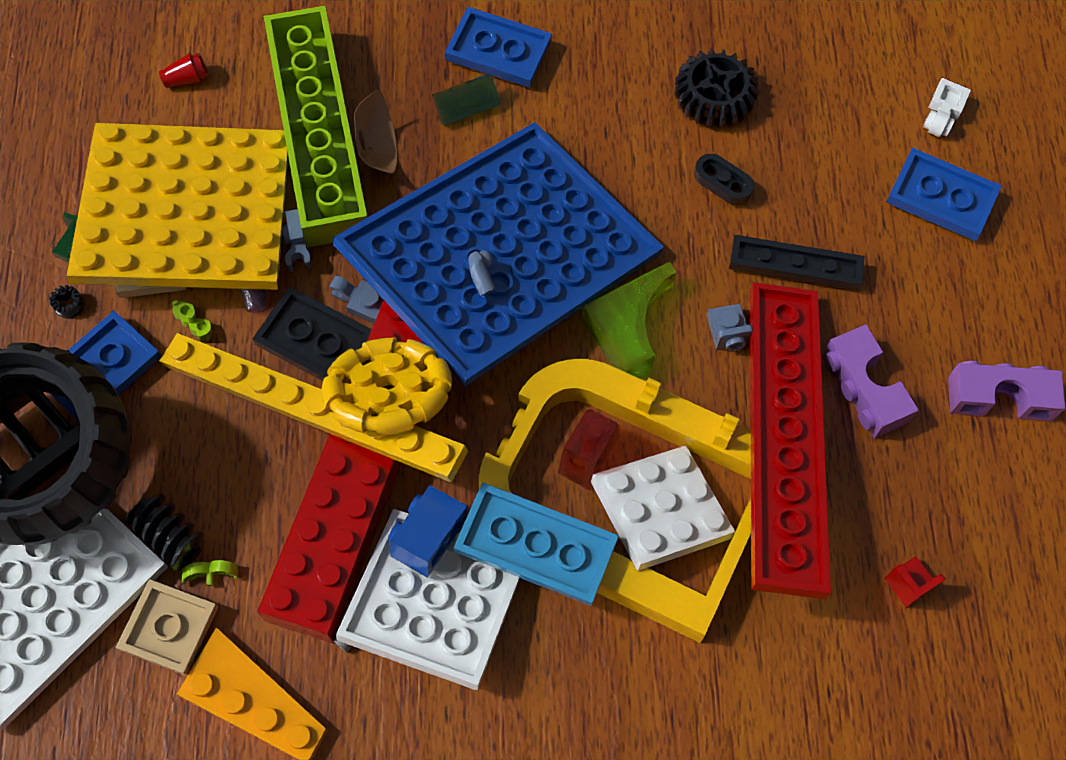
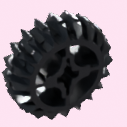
[674,48,759,129]

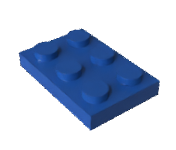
[444,7,552,88]
[886,147,1002,241]
[50,310,162,422]

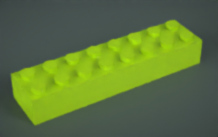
[264,6,368,248]

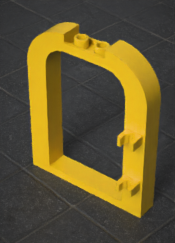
[479,359,751,643]

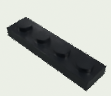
[729,235,865,291]

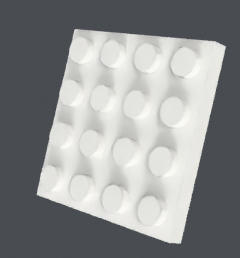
[336,509,520,691]

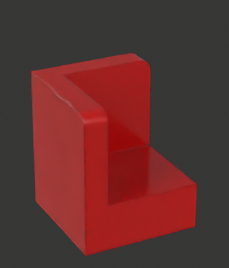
[884,556,946,608]

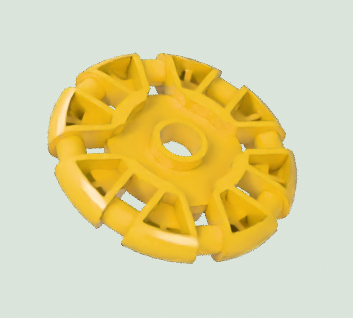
[322,337,452,435]

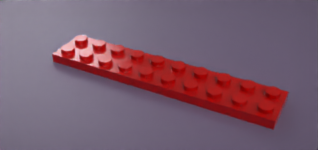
[750,282,831,599]

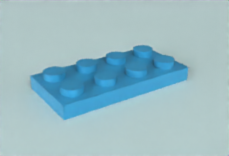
[454,482,619,606]

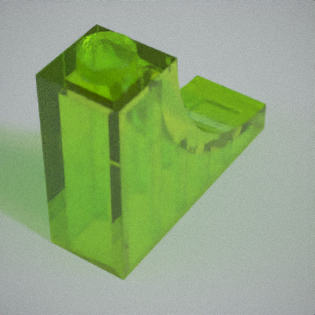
[582,262,676,379]

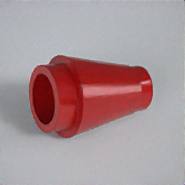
[159,53,209,89]

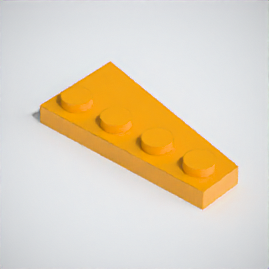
[177,627,328,760]

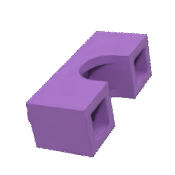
[823,325,919,439]
[948,361,1065,421]

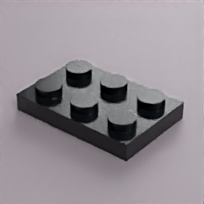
[252,286,372,381]

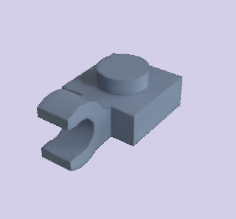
[282,209,312,272]
[329,276,384,324]

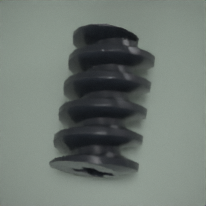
[125,493,204,572]

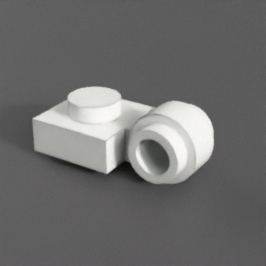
[923,78,971,137]

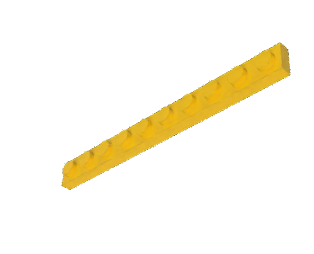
[159,333,468,483]

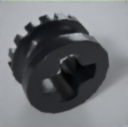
[49,285,85,319]

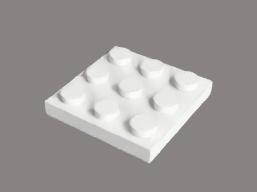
[591,445,735,571]

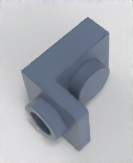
[706,304,753,351]

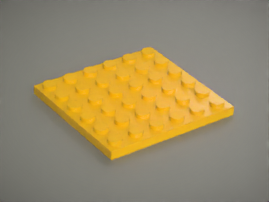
[66,123,288,290]

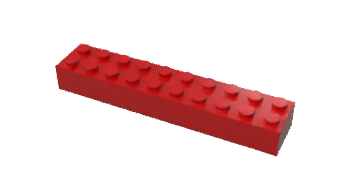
[257,300,426,644]

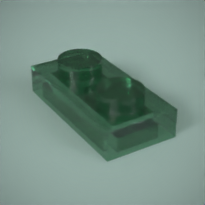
[432,74,501,126]

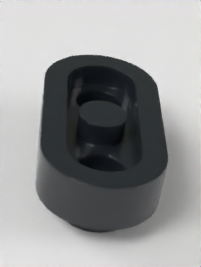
[694,154,754,205]

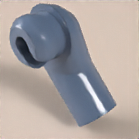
[468,250,496,297]

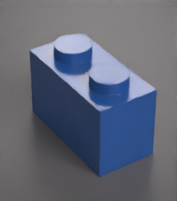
[388,485,467,578]

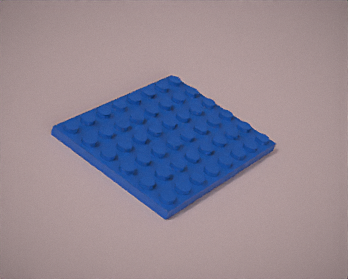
[333,122,664,387]

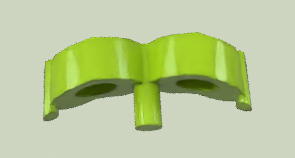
[172,300,212,342]
[182,560,238,586]

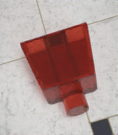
[558,408,620,490]

